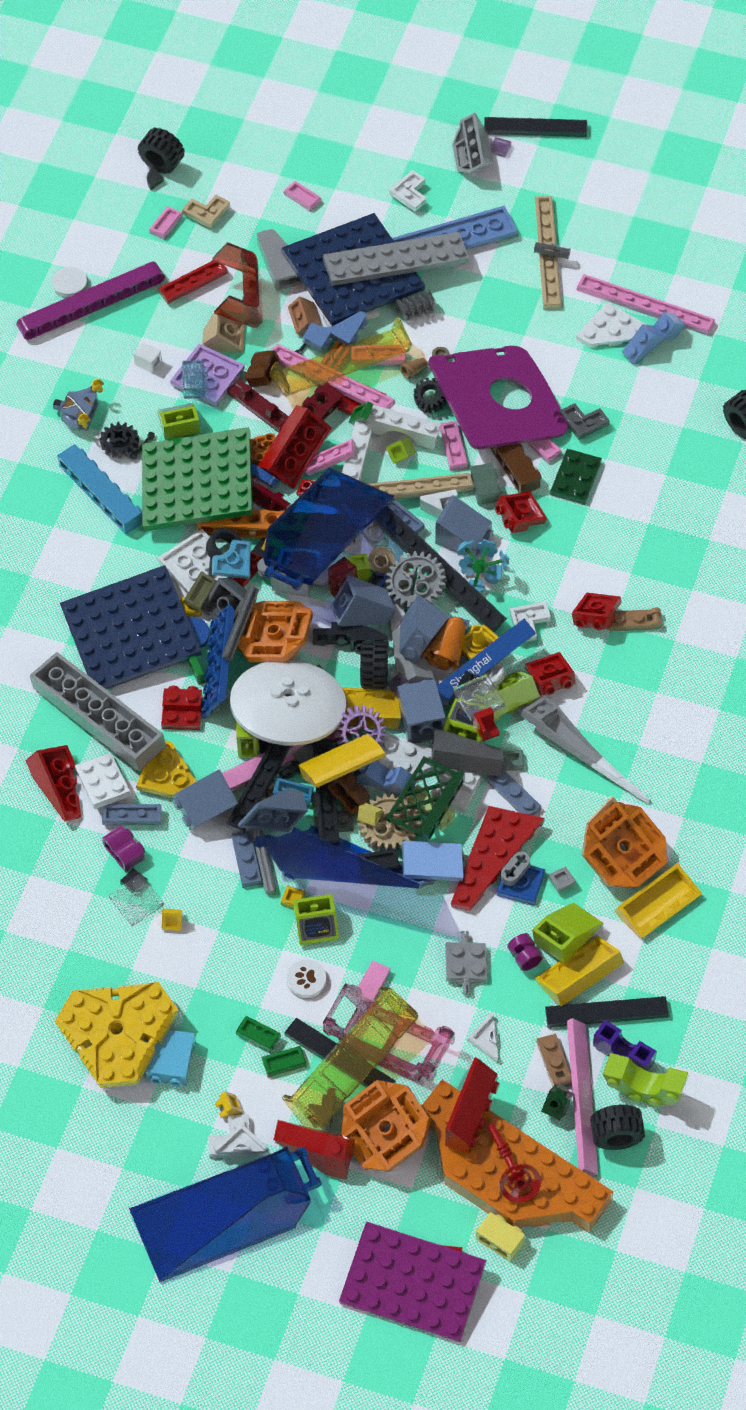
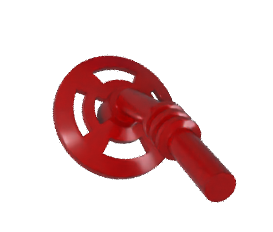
[487,1123,541,1203]

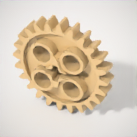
[358,793,421,851]

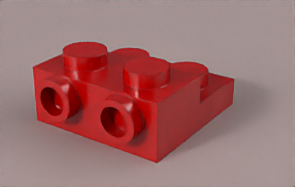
[495,491,547,533]
[572,592,622,631]
[525,652,576,696]
[161,685,203,730]

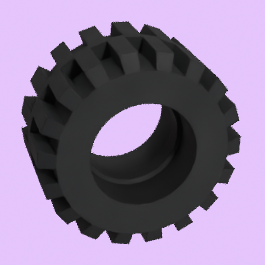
[137,127,185,174]
[723,390,746,439]
[360,641,388,689]
[590,1104,645,1150]

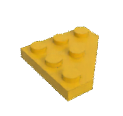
[136,740,197,799]

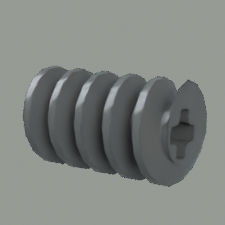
[396,290,435,321]

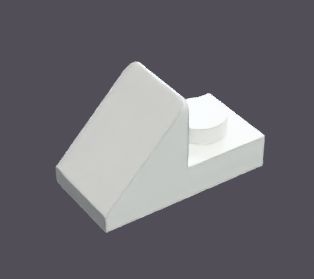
[420,489,458,519]

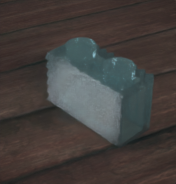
[182,359,209,399]

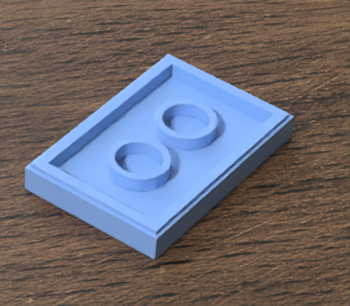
[402,841,463,881]

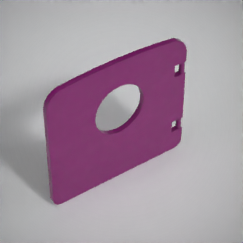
[428,345,567,449]

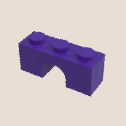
[593,1020,657,1071]

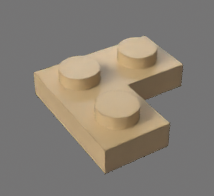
[182,195,230,229]

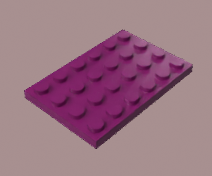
[339,1221,487,1342]

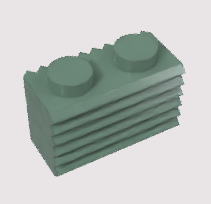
[470,463,502,505]

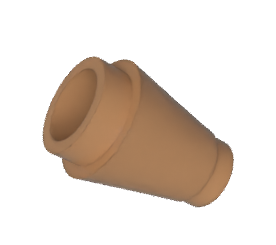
[400,357,428,378]

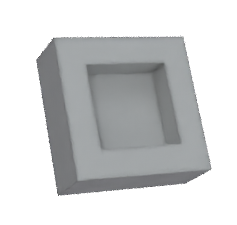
[548,866,576,893]

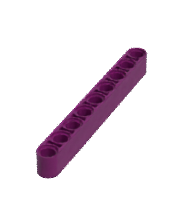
[16,261,165,340]

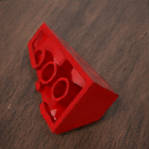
[25,745,81,822]

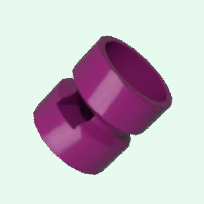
[507,933,543,971]

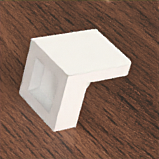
[133,342,162,374]

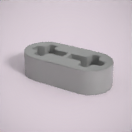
[501,852,530,886]

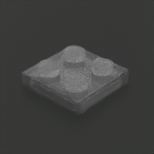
[453,674,505,721]
[109,873,164,927]

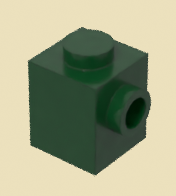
[541,1085,574,1120]

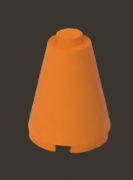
[423,616,466,671]

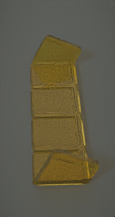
[270,318,412,397]
[282,987,418,1128]

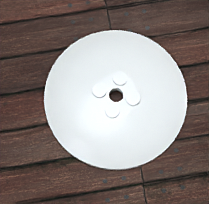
[230,660,346,745]

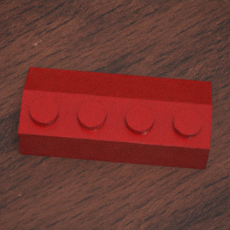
[258,405,332,489]
[445,1057,500,1154]

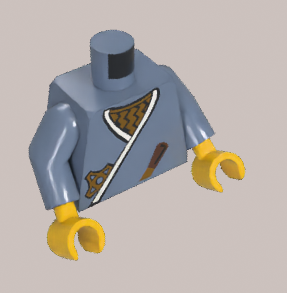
[53,378,104,431]

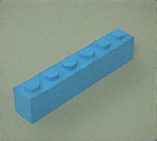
[57,444,142,535]

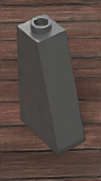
[431,729,507,776]

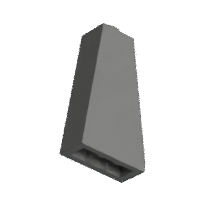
[256,229,303,291]

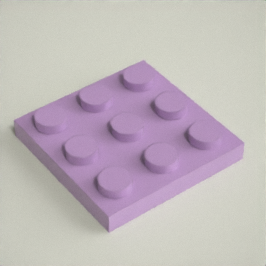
[170,344,245,406]

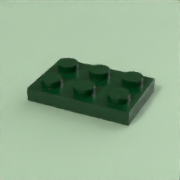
[550,448,602,505]

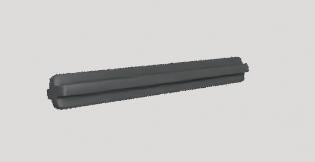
[222,586,259,661]

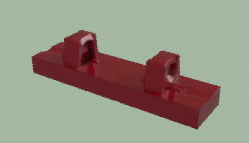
[227,379,289,433]
[252,475,291,512]

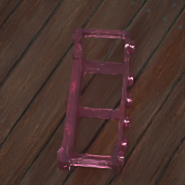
[323,983,455,1082]

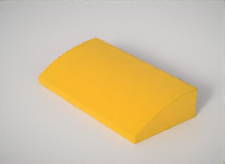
[339,687,401,729]
[298,734,386,788]
[614,863,703,939]
[535,935,624,1006]

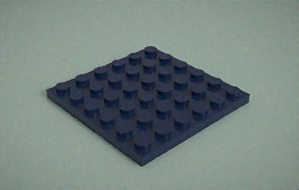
[281,213,425,326]
[60,565,202,690]

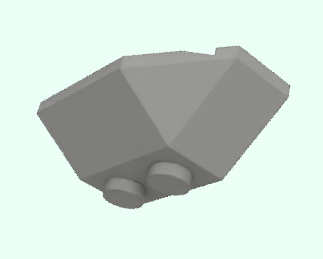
[452,112,493,174]

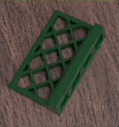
[386,756,465,842]

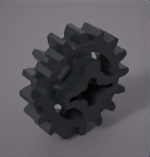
[99,422,139,459]

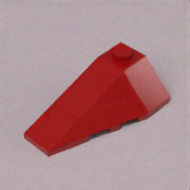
[273,1120,355,1180]

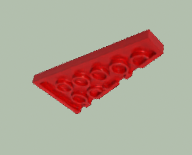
[450,806,545,912]

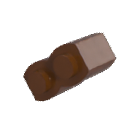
[245,350,280,387]
[327,772,370,814]

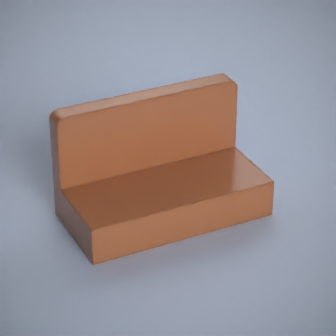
[288,296,322,336]

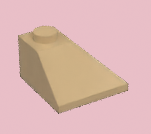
[202,307,245,353]

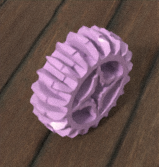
[334,705,387,745]

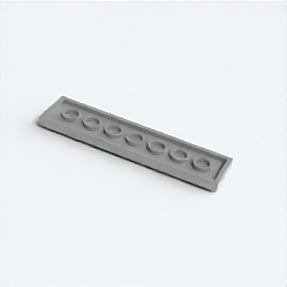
[323,232,469,286]

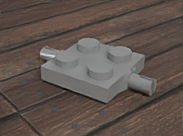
[445,930,487,995]

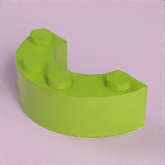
[602,1053,689,1108]

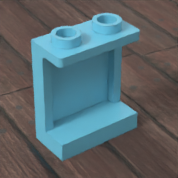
[145,1030,196,1087]

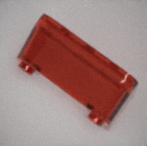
[212,242,263,328]

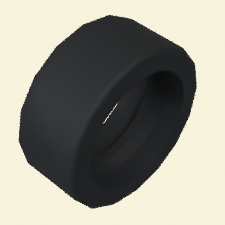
[206,528,242,560]

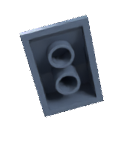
[238,789,308,832]

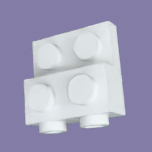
[431,769,481,813]

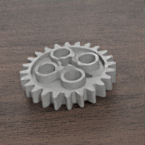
[385,551,447,609]

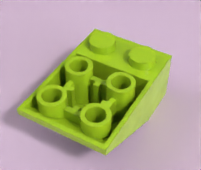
[532,902,604,963]

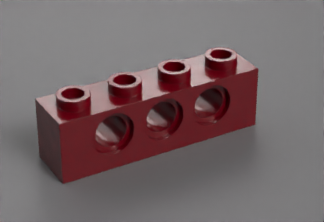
[279,382,343,431]

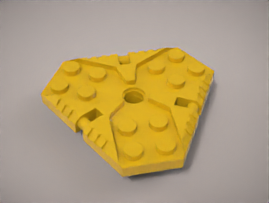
[55,982,179,1088]

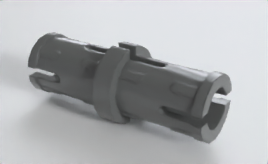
[534,242,571,259]

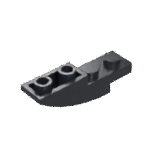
[313,622,389,651]

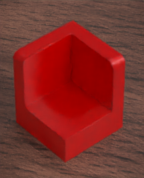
[473,707,500,742]

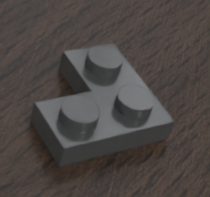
[560,403,610,440]

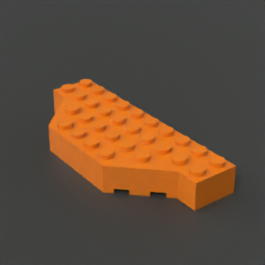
[422,1079,613,1233]

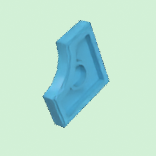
[212,540,251,579]

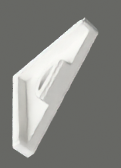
[467,1012,499,1063]
[214,1123,269,1154]

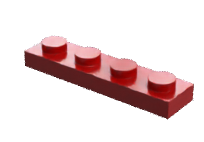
[158,258,228,304]

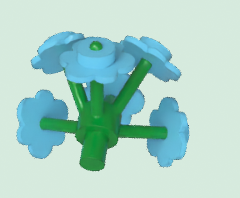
[457,540,509,592]

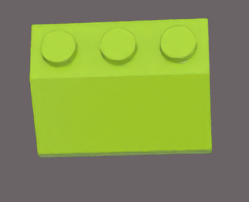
[472,670,540,721]

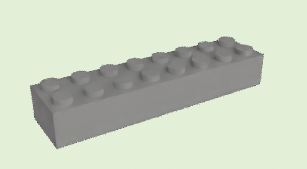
[29,652,166,771]

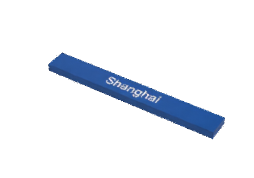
[437,618,536,706]

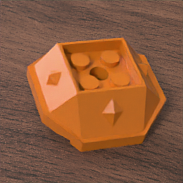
[237,601,313,663]
[582,801,667,888]
[341,1080,431,1172]

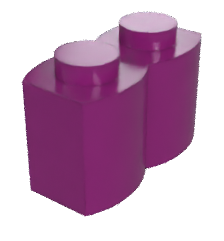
[102,825,145,872]

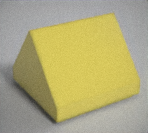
[357,803,384,827]

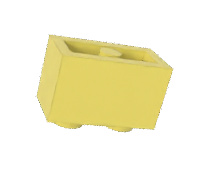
[476,1212,525,1262]

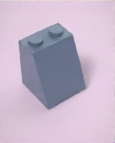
[435,495,494,557]
[331,575,395,626]
[399,595,449,664]
[397,679,445,743]
[172,769,238,830]

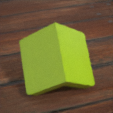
[386,436,416,464]
[348,553,371,582]

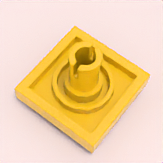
[461,624,499,660]

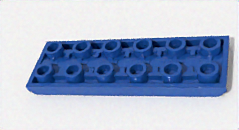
[201,604,235,719]

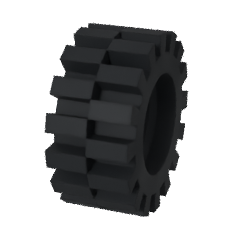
[413,377,446,413]

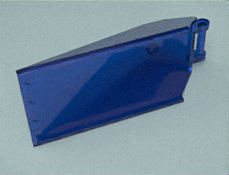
[263,467,394,591]
[254,825,435,889]
[129,1147,322,1283]

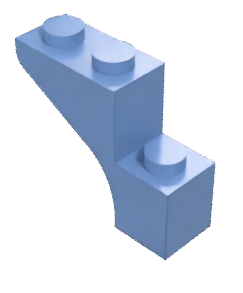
[302,311,368,352]
[622,312,686,364]
[352,760,417,796]

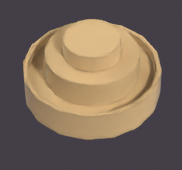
[368,546,395,574]

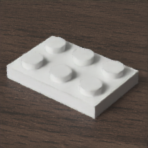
[75,752,131,810]

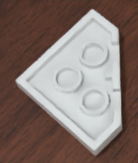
[576,302,647,348]
[158,529,211,594]
[369,736,433,793]

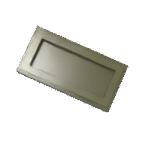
[182,571,217,612]

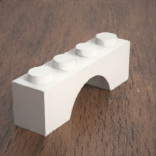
[365,405,441,450]
[340,422,373,487]

